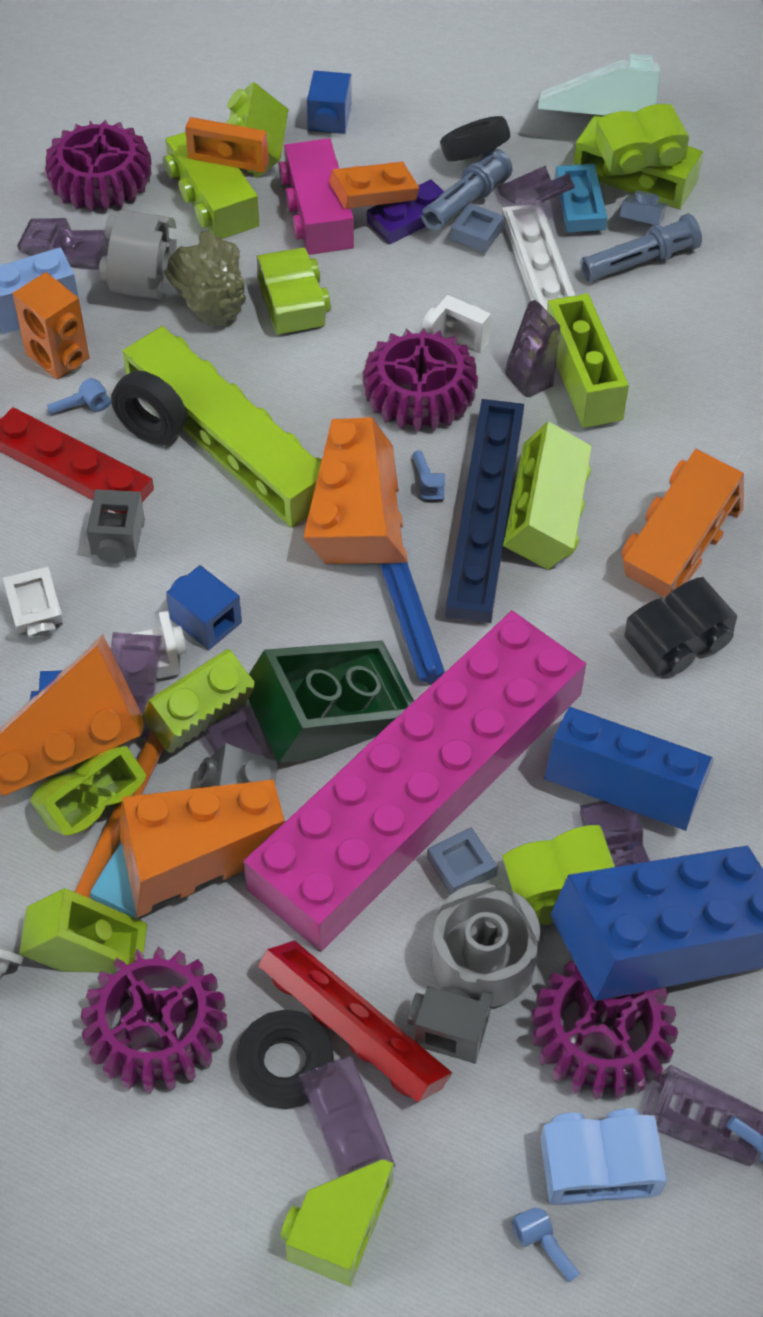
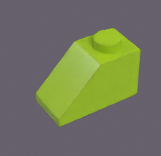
[19,888,147,973]
[280,1159,394,1287]

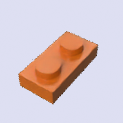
[185,117,269,173]
[329,162,419,209]

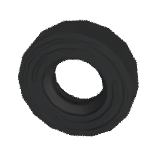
[440,116,511,161]
[111,371,187,445]
[236,1009,334,1109]

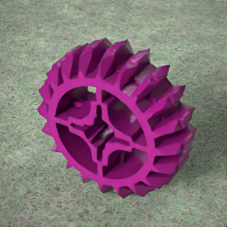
[45,120,152,212]
[363,327,478,432]
[81,946,228,1094]
[531,960,678,1100]

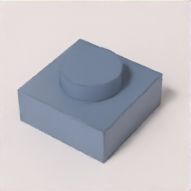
[619,191,667,225]
[450,203,505,253]
[427,827,498,894]

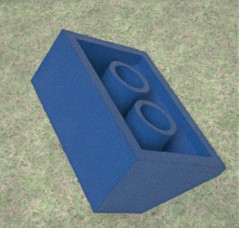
[544,706,714,831]

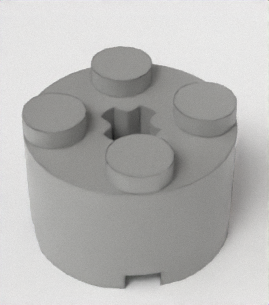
[99,209,177,301]
[431,883,540,1007]

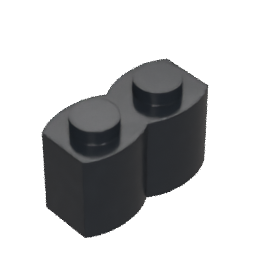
[624,577,737,676]

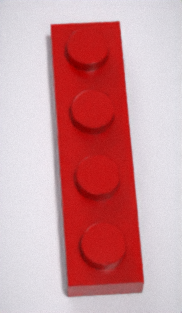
[0,407,154,514]
[258,940,453,1102]

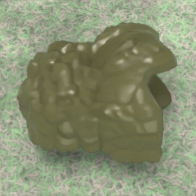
[164,231,246,326]

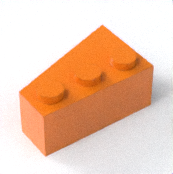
[303,417,408,564]
[621,448,744,597]
[0,634,145,796]
[119,779,285,918]

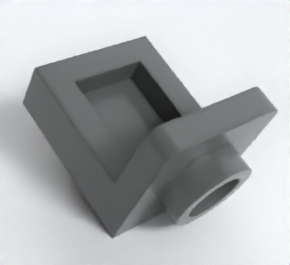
[196,743,278,788]

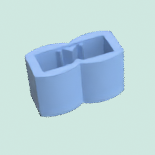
[540,1108,667,1205]

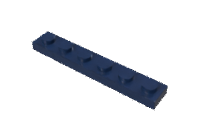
[445,399,525,623]

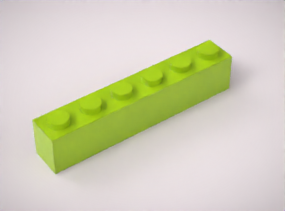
[122,325,322,528]

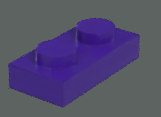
[367,179,444,245]

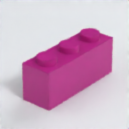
[278,138,354,255]

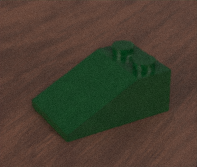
[248,640,414,763]

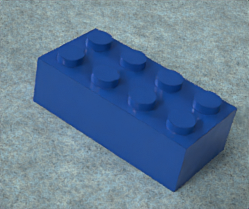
[550,845,763,1001]

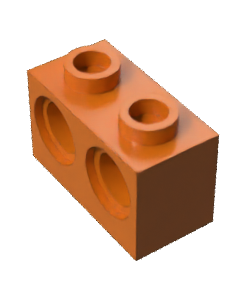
[12,272,90,380]

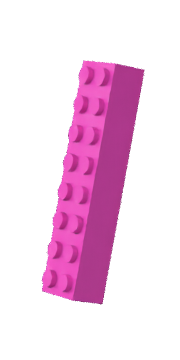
[243,610,587,952]

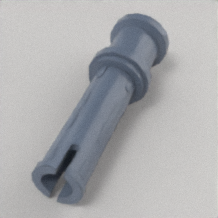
[421,148,513,231]
[580,213,702,283]

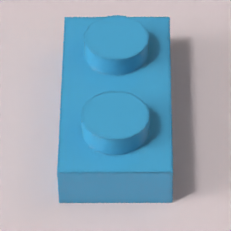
[554,164,608,233]

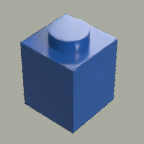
[307,70,352,134]
[166,565,242,650]

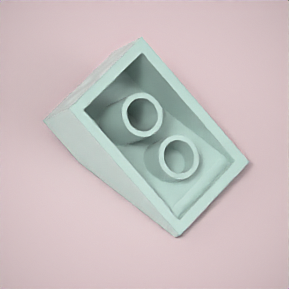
[538,54,661,115]

